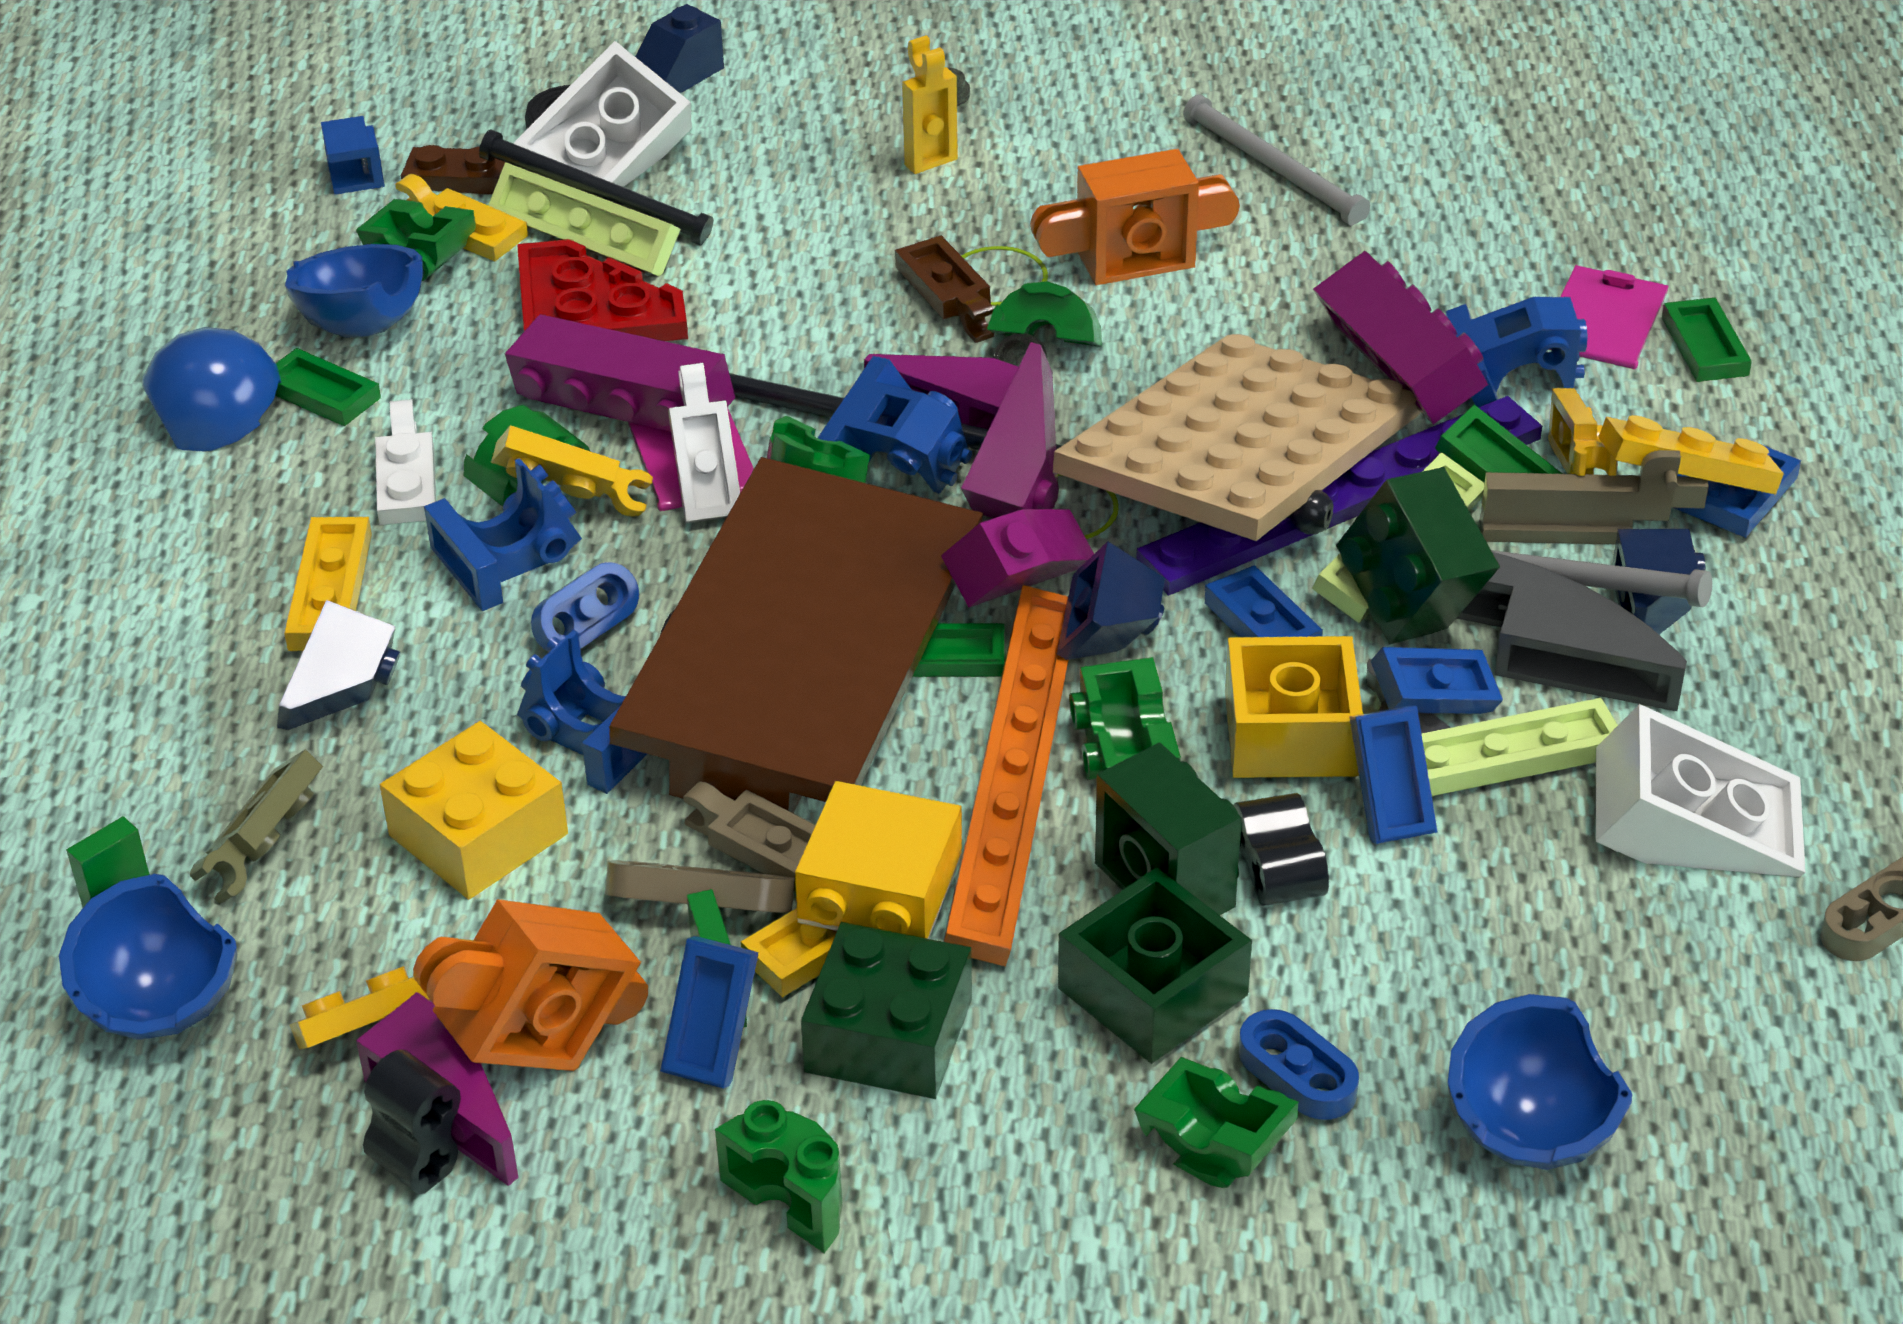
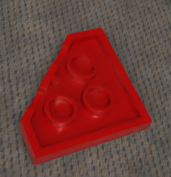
[517,239,688,341]

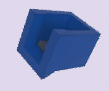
[321,116,385,195]

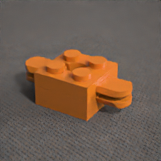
[1030,149,1240,286]
[413,899,648,1071]

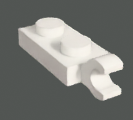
[668,363,740,523]
[375,399,436,525]

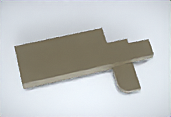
[1480,450,1709,544]

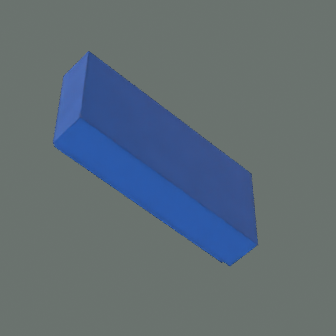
[1349,706,1438,844]
[660,936,759,1089]

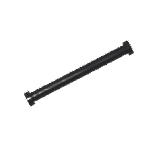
[479,129,714,245]

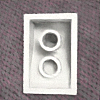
[514,41,692,187]
[1596,704,1805,877]

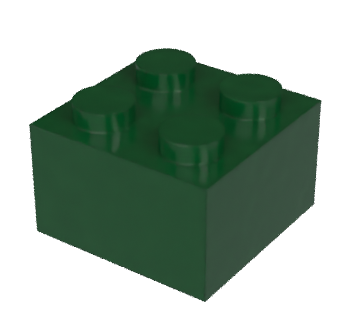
[1336,467,1500,645]
[1095,742,1242,915]
[1058,867,1252,1064]
[801,922,972,1099]

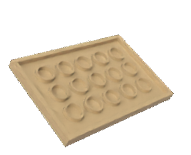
[1053,334,1420,541]

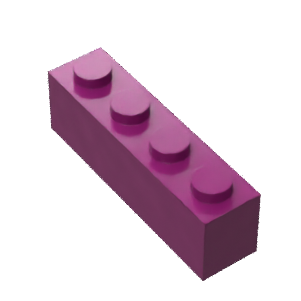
[1313,251,1488,425]
[504,314,735,432]

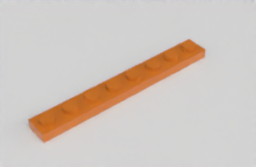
[943,585,1069,967]

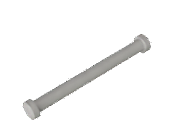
[1183,94,1370,226]
[1491,550,1712,607]

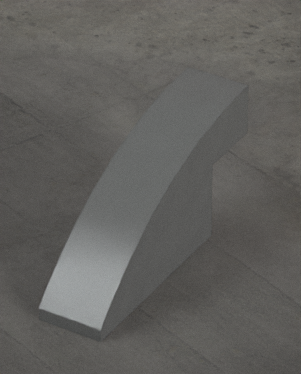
[1456,552,1687,711]

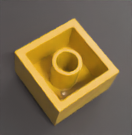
[1225,636,1363,778]
[379,720,568,900]

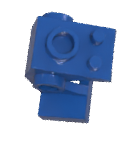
[1445,297,1588,408]
[818,356,972,494]
[424,458,582,611]
[517,630,647,794]

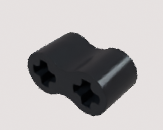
[1233,793,1329,906]
[363,1049,461,1194]

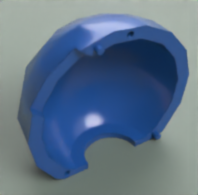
[285,244,423,338]
[142,327,282,451]
[59,874,238,1040]
[1448,994,1632,1170]

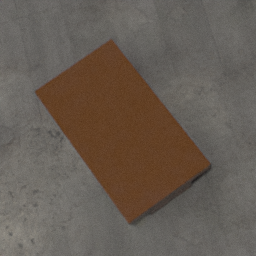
[609,457,983,814]

